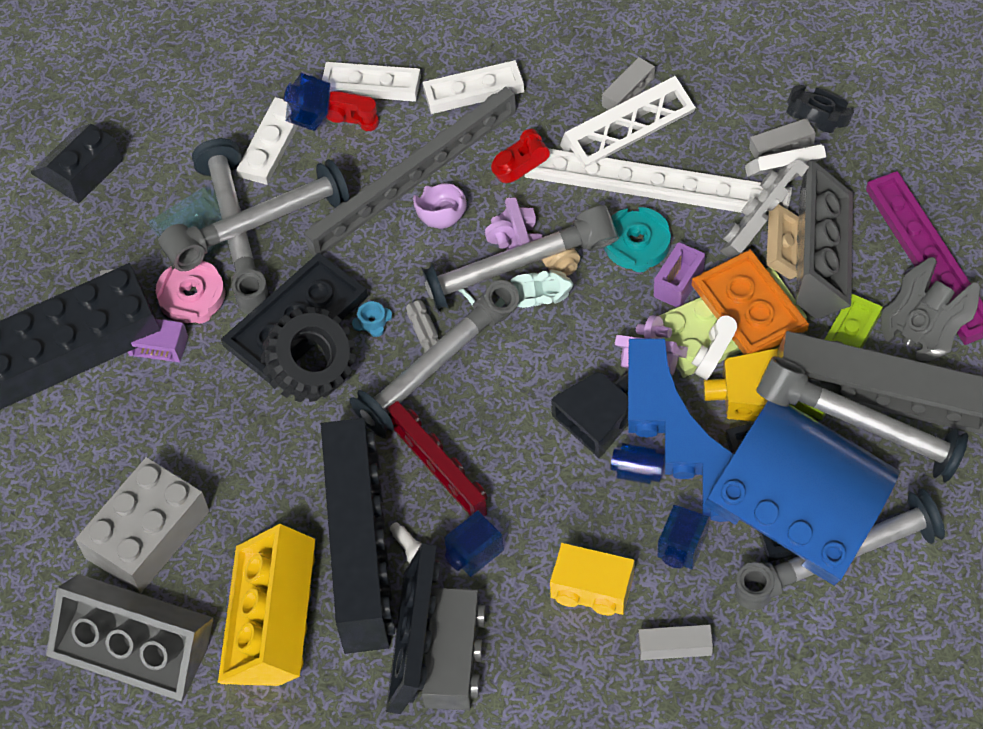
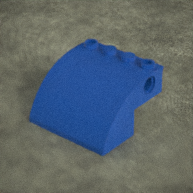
[704,400,900,586]

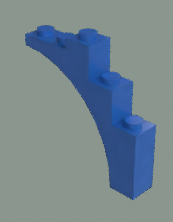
[628,339,734,522]

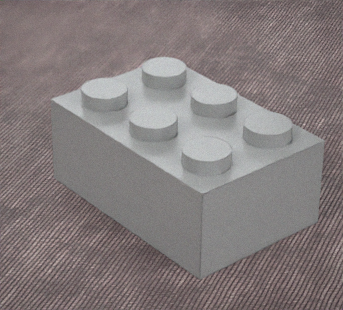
[75,457,209,594]

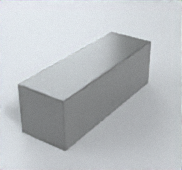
[602,57,655,110]
[749,119,816,159]
[638,625,713,660]

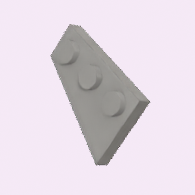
[720,158,809,259]

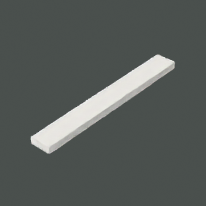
[525,148,792,215]

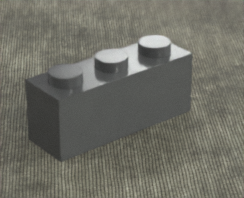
[422,588,486,711]

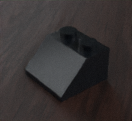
[31,124,122,204]

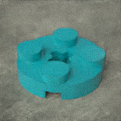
[604,207,671,272]

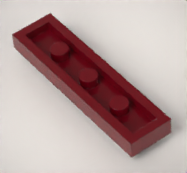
[386,401,488,522]

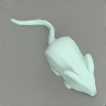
[458,270,573,308]

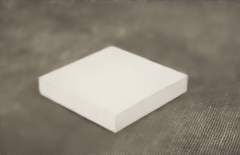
[745,144,826,177]

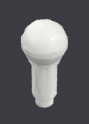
[390,522,421,564]

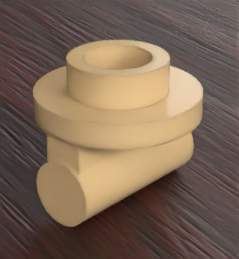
[542,248,580,276]

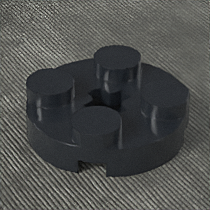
[786,85,854,133]

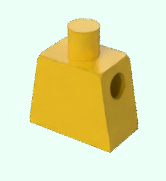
[703,349,778,422]

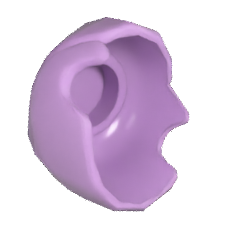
[413,183,467,229]

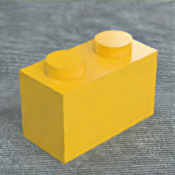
[550,543,635,616]

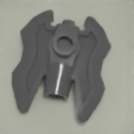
[881,257,980,362]

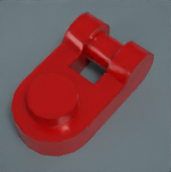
[321,91,379,131]
[491,129,550,183]

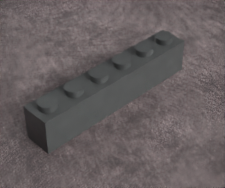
[777,331,983,434]

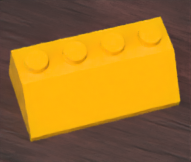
[218,524,315,686]

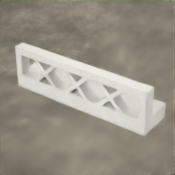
[560,76,696,169]

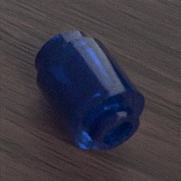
[610,443,665,485]

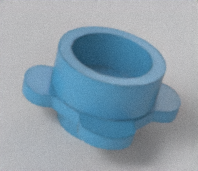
[352,301,392,337]

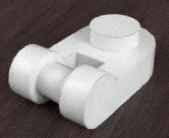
[691,316,737,380]

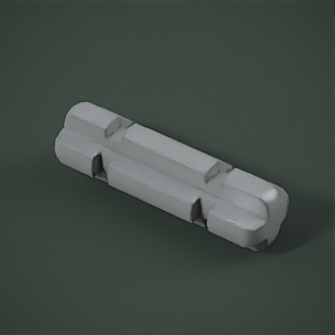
[406,300,439,353]

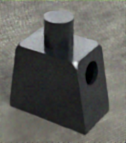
[551,372,628,458]

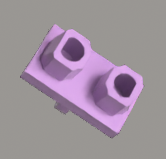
[485,198,542,250]
[615,315,688,375]

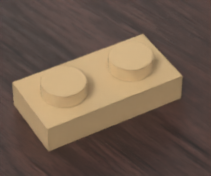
[767,204,799,279]

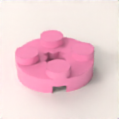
[155,260,225,323]

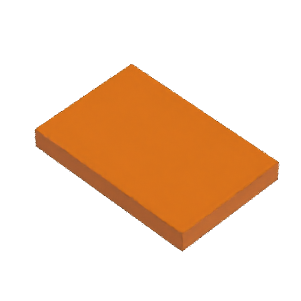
[692,249,809,355]

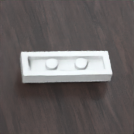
[423,60,524,114]
[320,62,421,101]
[236,97,306,185]

